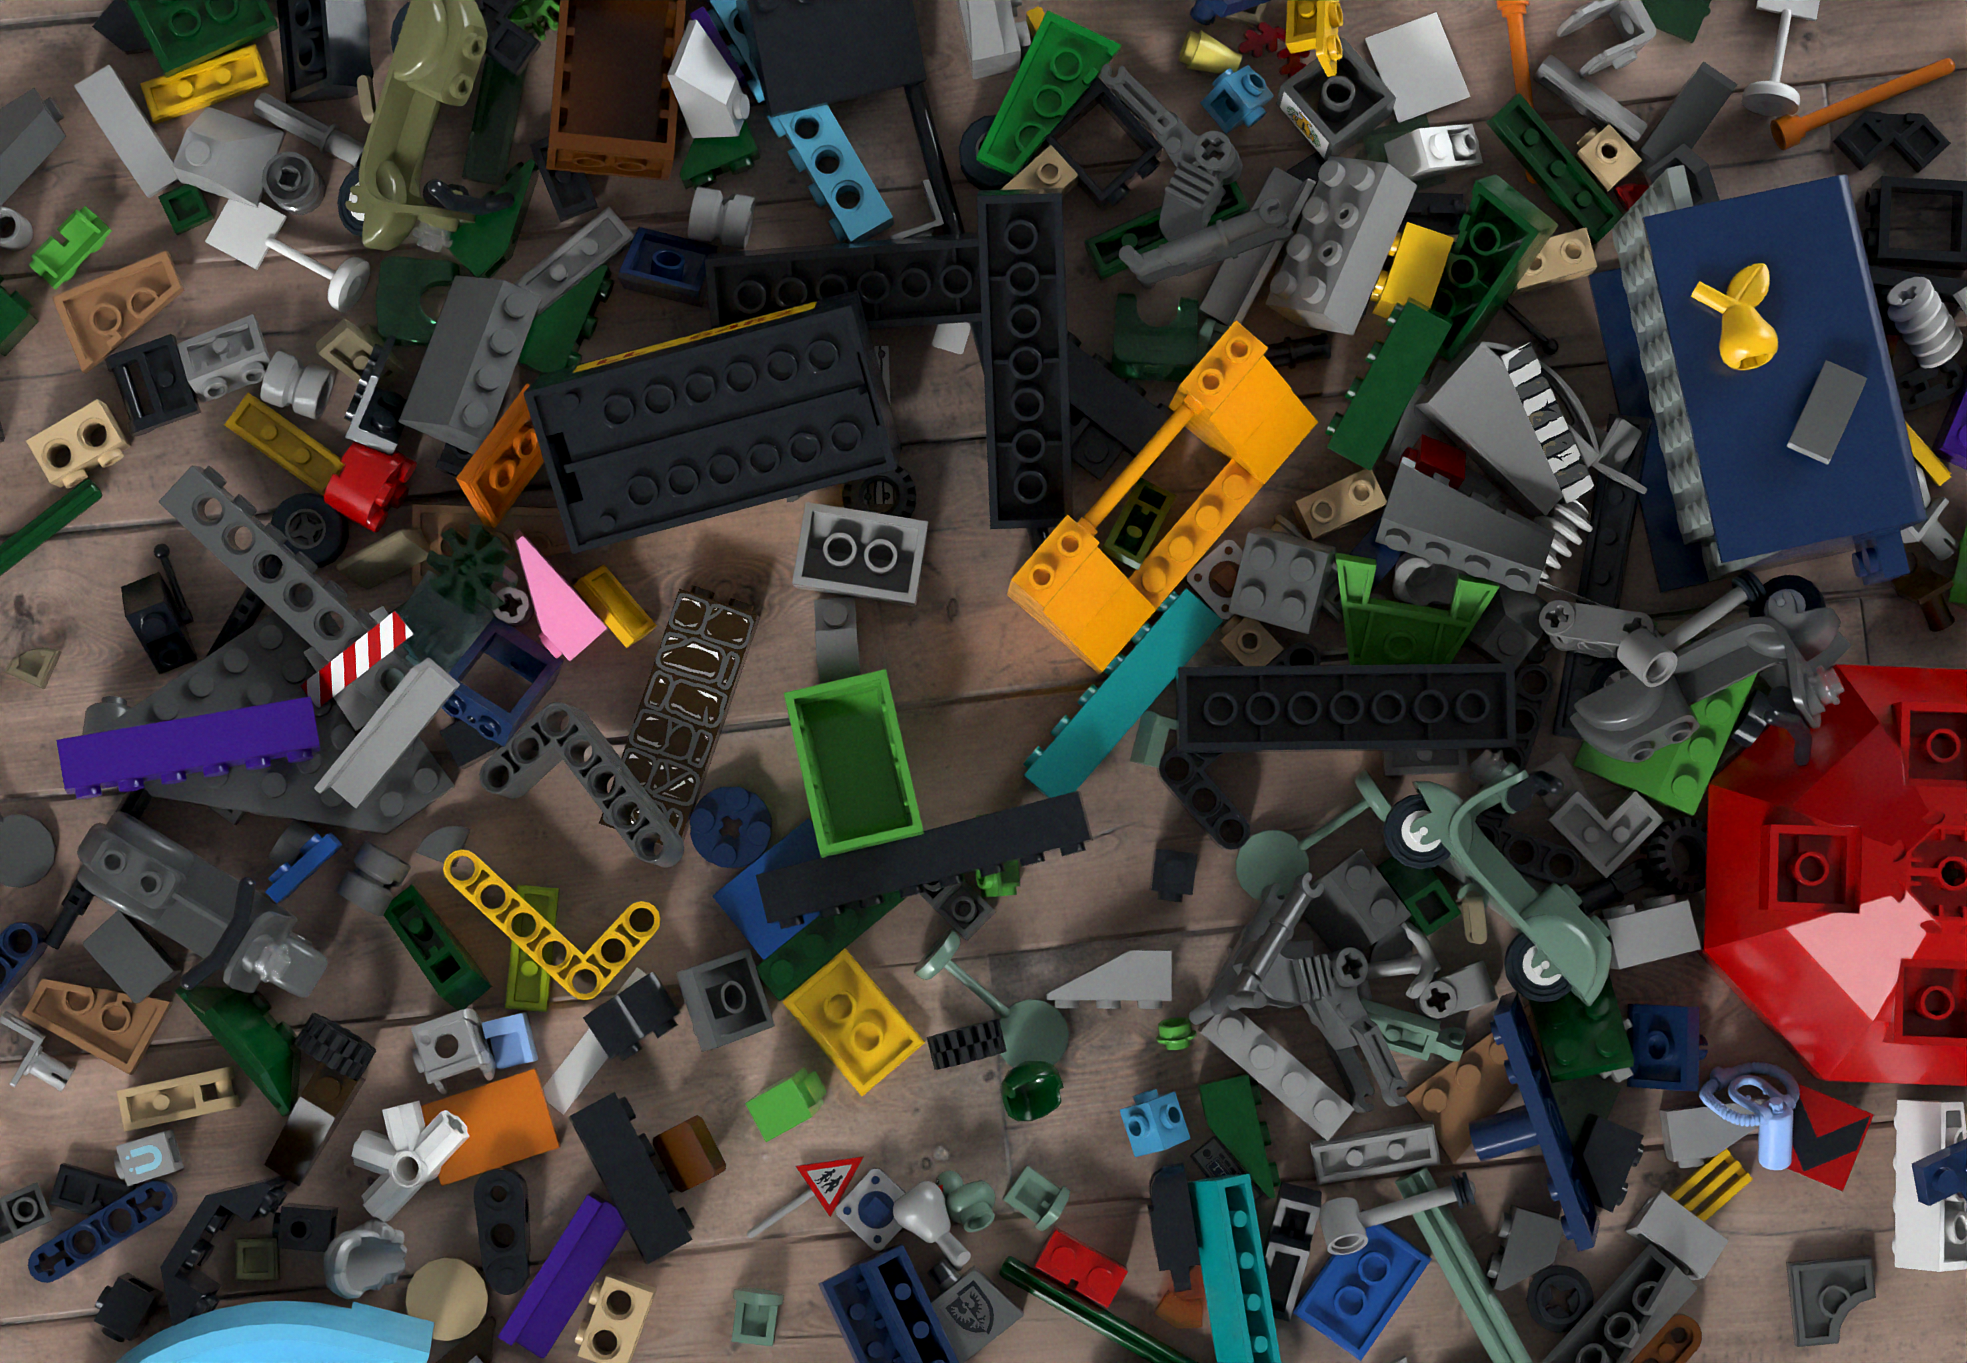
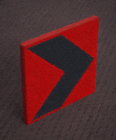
[1786,1083,1874,1192]

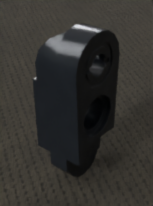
[1147,1163,1201,1293]
[473,1167,531,1295]

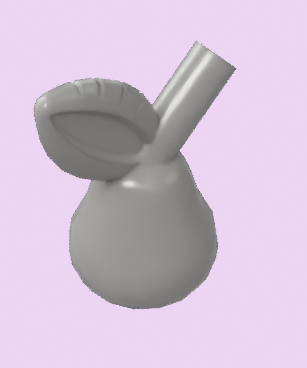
[893,1181,971,1271]

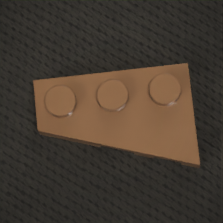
[52,250,185,374]
[22,978,174,1075]

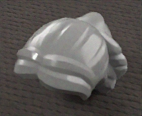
[1392,553,1469,607]
[323,1218,407,1299]

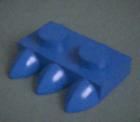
[265,833,343,904]

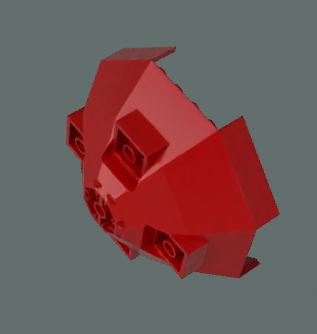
[1695,664,1967,1086]

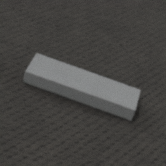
[514,206,634,314]
[1310,1120,1441,1185]

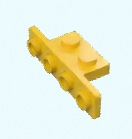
[1285,0,1343,77]

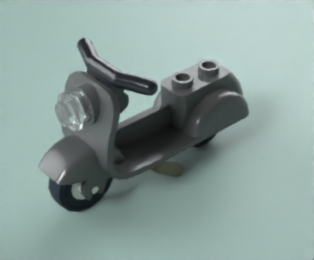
[1570,575,1845,766]
[77,811,328,998]

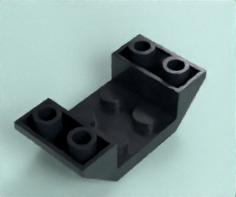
[160,1176,288,1326]

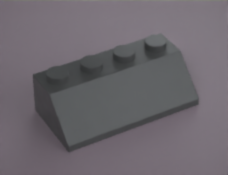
[398,275,541,454]

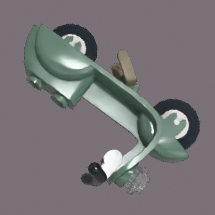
[1383,749,1611,1006]

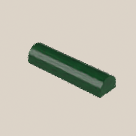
[1084,181,1250,281]

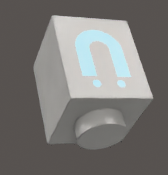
[114,1129,184,1186]

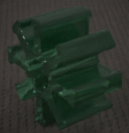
[426,524,518,615]

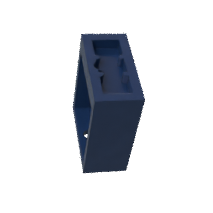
[442,616,564,747]

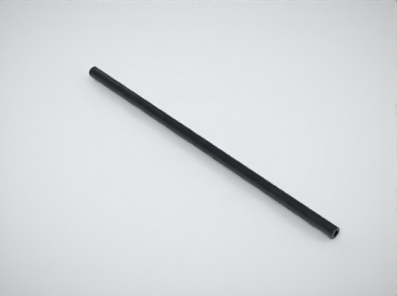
[904,83,1049,553]

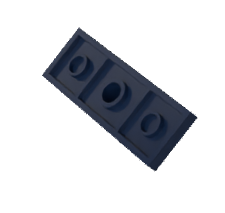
[1469,991,1600,1252]

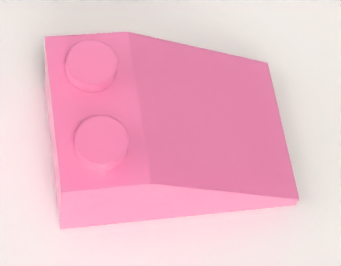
[513,529,607,661]

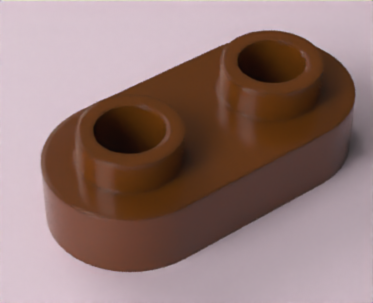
[1630,1313,1702,1363]

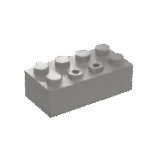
[955,0,1031,80]
[1265,156,1417,335]
[1414,342,1600,516]

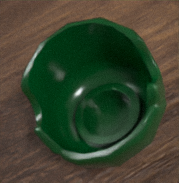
[1000,1061,1064,1122]

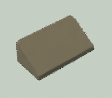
[336,528,431,589]

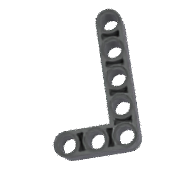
[479,702,684,868]

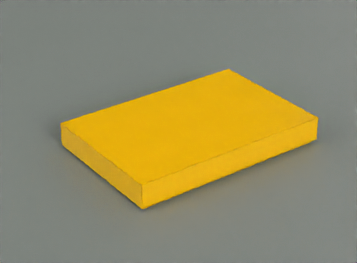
[782,948,925,1096]

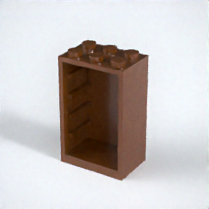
[546,0,686,181]

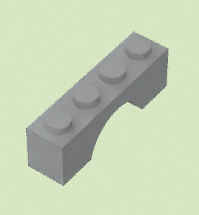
[1198,1003,1355,1141]

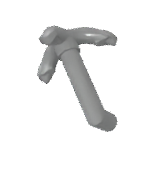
[1348,921,1441,1001]

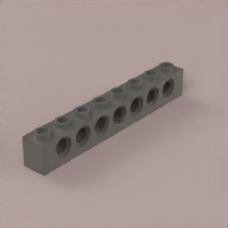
[158,465,414,709]

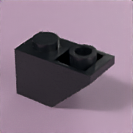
[121,572,198,675]
[1574,1112,1644,1213]

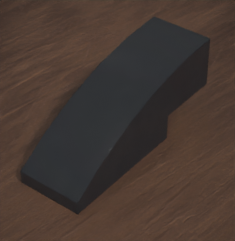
[1263,1182,1322,1322]

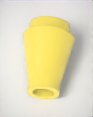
[1178,30,1242,74]

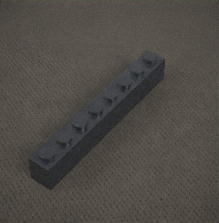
[756,791,1093,929]

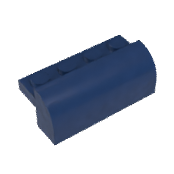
[818,1244,959,1363]

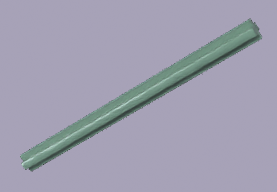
[1395,1167,1533,1363]

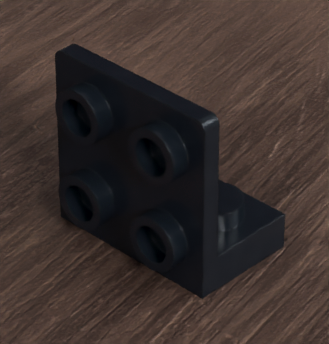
[344,334,406,456]

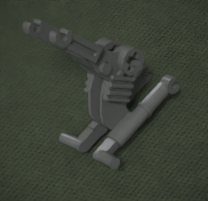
[1101,64,1294,289]
[1189,872,1408,1113]

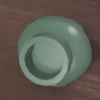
[935,1170,996,1232]

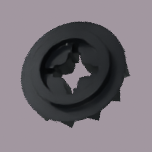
[1526,1265,1594,1332]

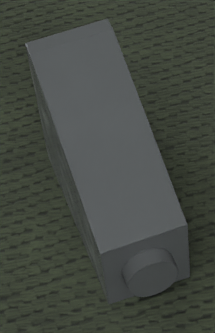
[1637,61,1738,174]
[0,88,66,207]

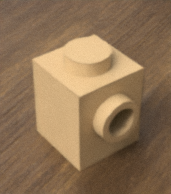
[1574,124,1642,194]
[1217,614,1284,666]

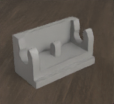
[1625,1191,1729,1281]

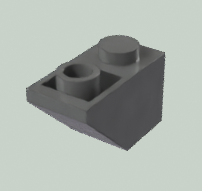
[1485,1205,1563,1291]

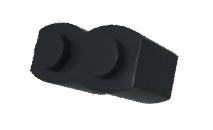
[583,972,682,1061]

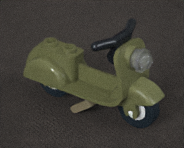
[337,0,515,252]

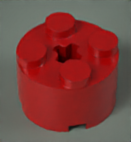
[324,441,417,533]

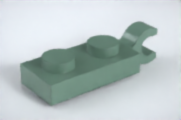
[1360,998,1466,1061]

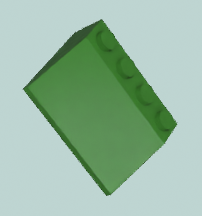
[1572,621,1758,817]

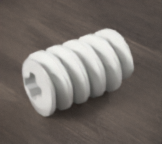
[1887,277,1963,368]
[1534,496,1593,583]

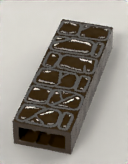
[599,585,760,845]

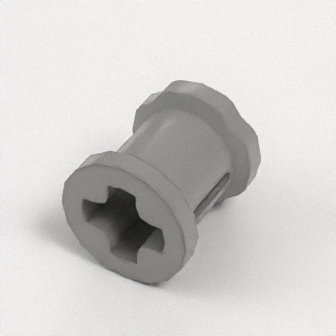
[492,586,534,627]

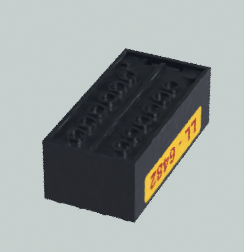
[524,290,902,554]

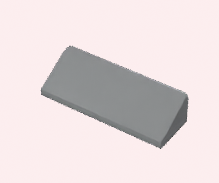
[1533,55,1647,148]

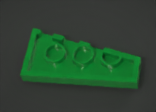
[976,10,1122,178]

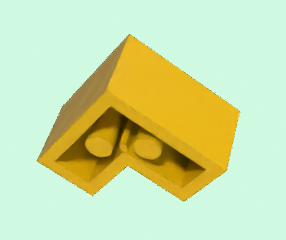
[1370,222,1454,319]

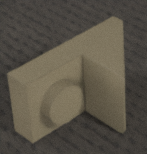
[315,318,405,390]

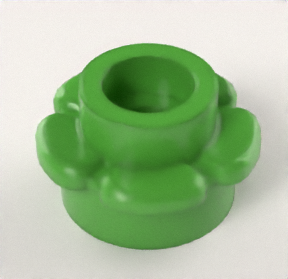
[1156,1017,1197,1050]

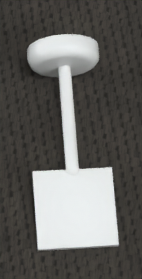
[1742,0,1820,117]
[205,199,370,312]

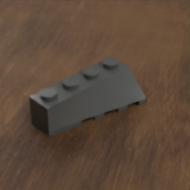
[1375,456,1555,594]
[1541,1244,1698,1363]

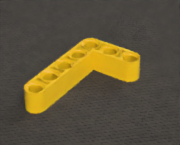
[443,849,661,1000]

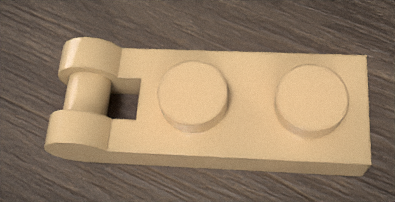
[116,1066,241,1132]

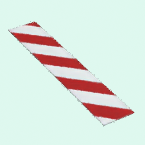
[300,611,414,708]

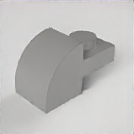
[814,597,861,684]

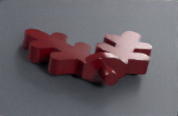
[1237,22,1310,79]

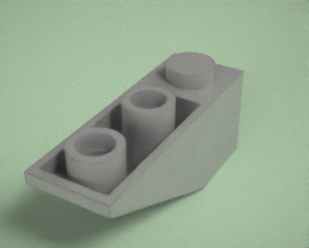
[1046,950,1172,1009]

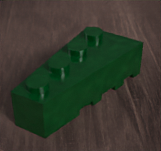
[1431,174,1558,361]
[1325,297,1453,471]

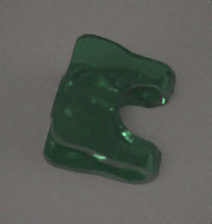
[375,256,460,347]
[1112,293,1199,383]

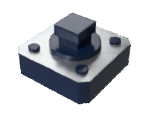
[836,1168,906,1250]

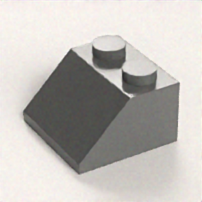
[1303,848,1412,953]

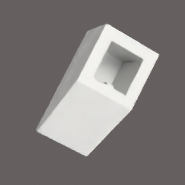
[1384,124,1483,181]

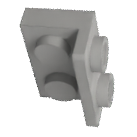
[177,314,271,402]

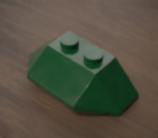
[175,985,301,1117]

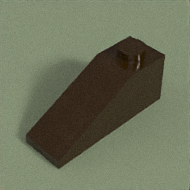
[264,1062,366,1186]

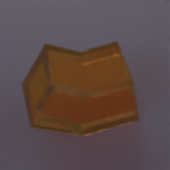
[1154,1289,1203,1328]

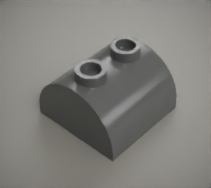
[676,948,775,1052]

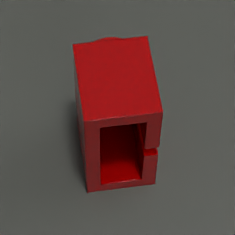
[1034,1226,1128,1308]

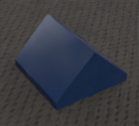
[618,227,718,308]

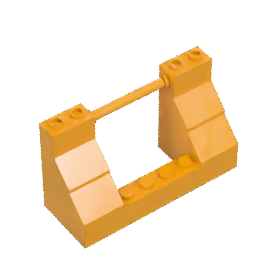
[1007,320,1318,675]

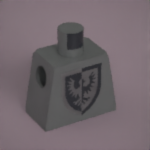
[927,1257,1024,1363]

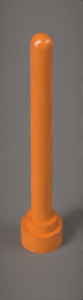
[1496,0,1537,184]
[1770,58,1955,151]

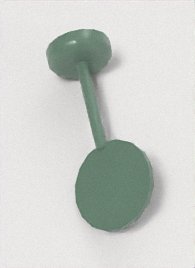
[1236,769,1392,901]
[914,929,1069,1067]

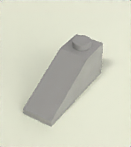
[1659,1093,1786,1168]

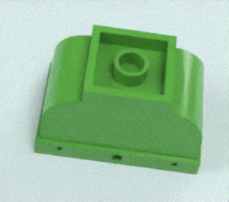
[784,669,924,858]

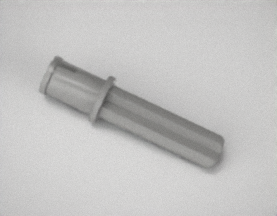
[253,93,365,168]

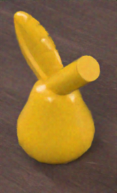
[1691,263,1778,370]

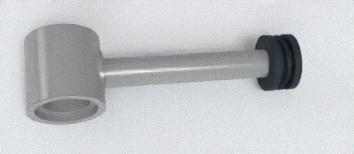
[1617,570,1766,687]
[1319,1172,1476,1255]

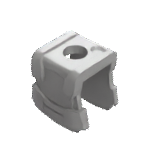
[1556,0,1657,79]
[411,1008,496,1094]

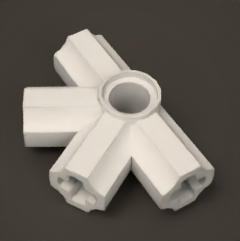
[351,1101,470,1222]

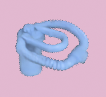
[1699,1061,1800,1170]

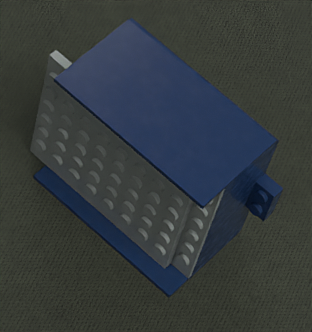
[1588,165,1928,593]

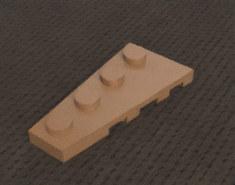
[412,504,571,586]

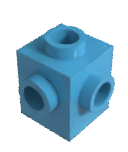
[1200,65,1274,134]
[1119,1089,1191,1157]

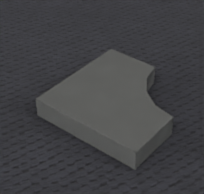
[1786,1255,1876,1347]

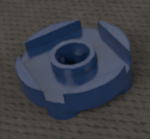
[690,787,772,868]

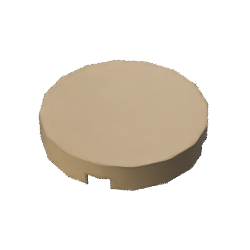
[405,1256,490,1341]

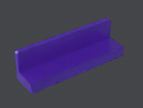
[498,1191,627,1358]

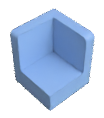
[482,1012,538,1069]

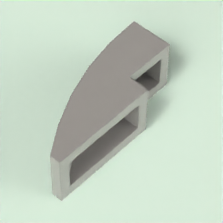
[74,65,179,198]

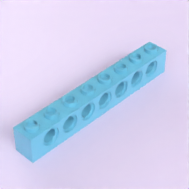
[707,0,894,242]

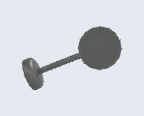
[0,813,56,888]

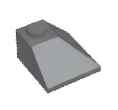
[667,20,750,138]
[172,107,286,208]

